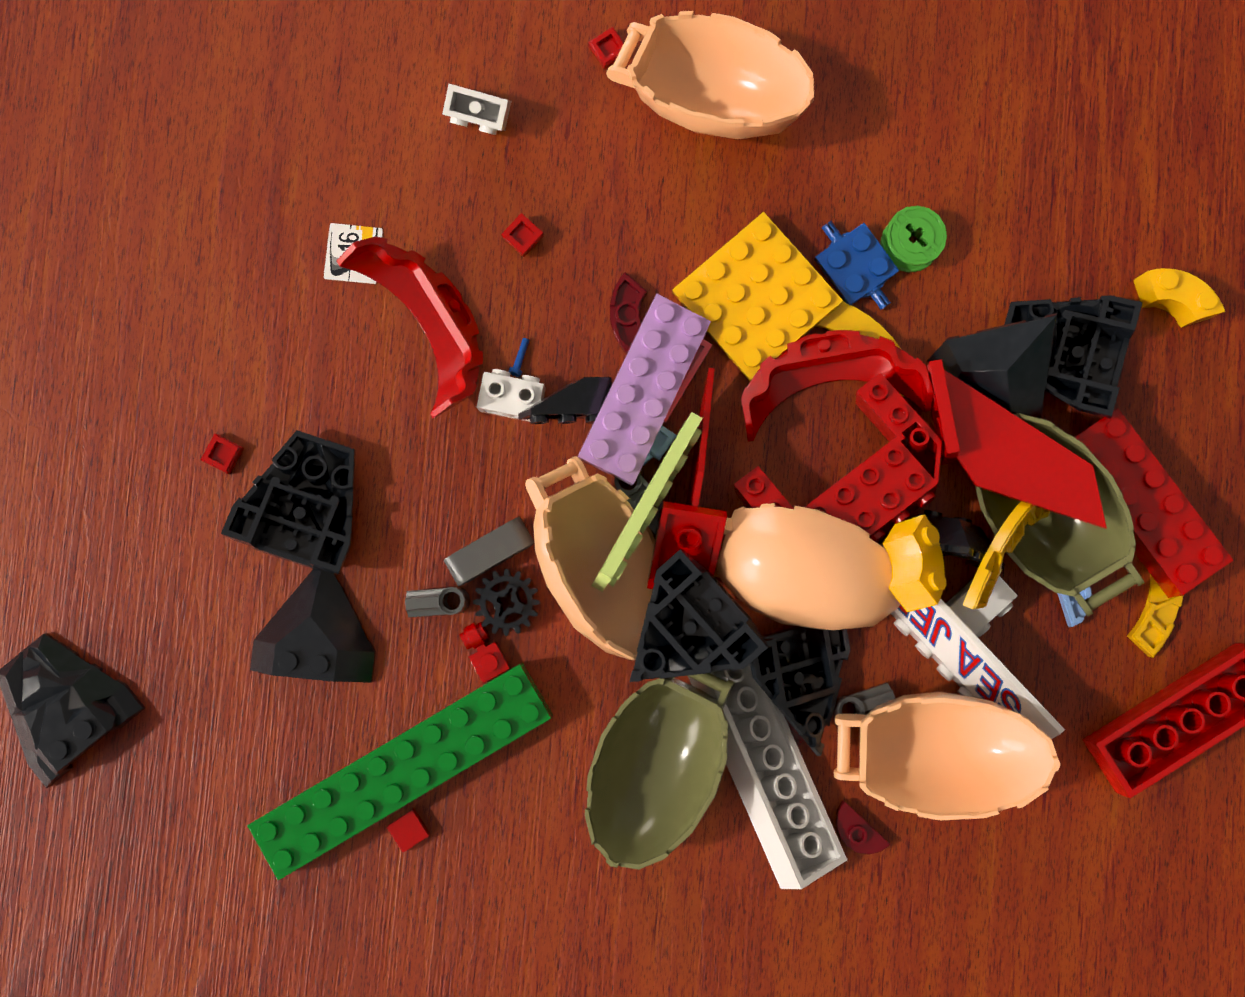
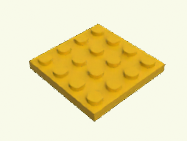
[672,212,843,381]

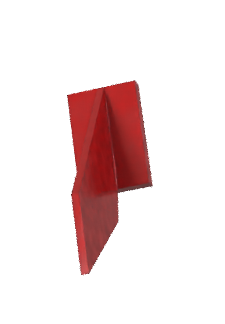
[927,359,1107,529]
[647,368,727,589]

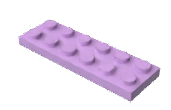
[577,294,711,485]

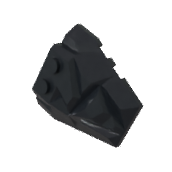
[1004,295,1143,419]
[221,430,355,574]
[0,633,145,788]

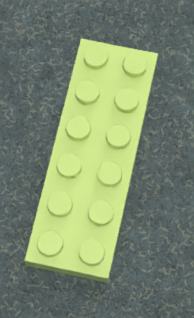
[591,412,703,592]

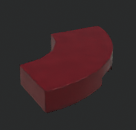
[610,272,647,354]

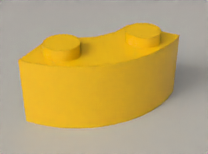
[1133,268,1225,328]
[883,514,946,612]

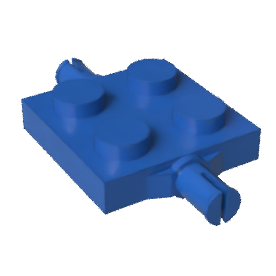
[814,221,899,310]

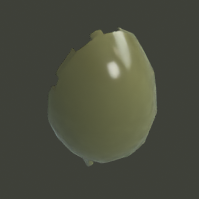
[975,413,1145,617]
[585,673,735,870]

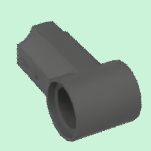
[405,587,470,618]
[833,682,895,719]

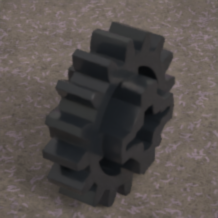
[473,569,541,636]

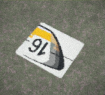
[324,223,383,284]

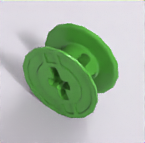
[880,205,947,273]

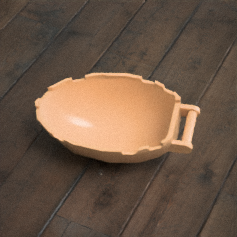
[606,11,814,139]
[525,457,655,661]
[714,503,900,630]
[834,692,1060,820]

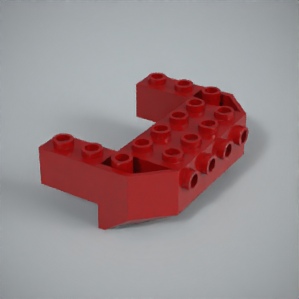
[734,373,942,543]

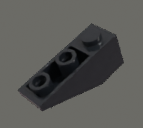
[518,377,612,425]

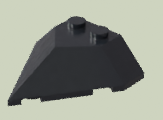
[927,313,1057,419]
[878,510,1005,571]
[629,549,769,682]
[250,569,376,683]
[750,626,851,756]

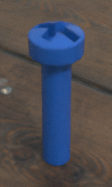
[508,338,530,377]

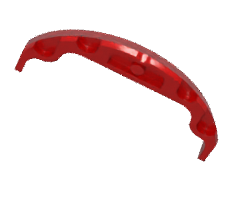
[336,236,483,419]
[741,330,933,442]

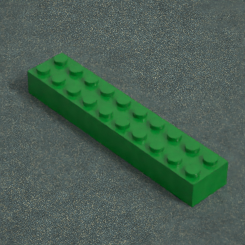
[247,662,553,880]

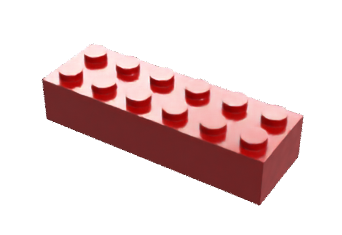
[1074,408,1233,598]
[1082,643,1245,799]

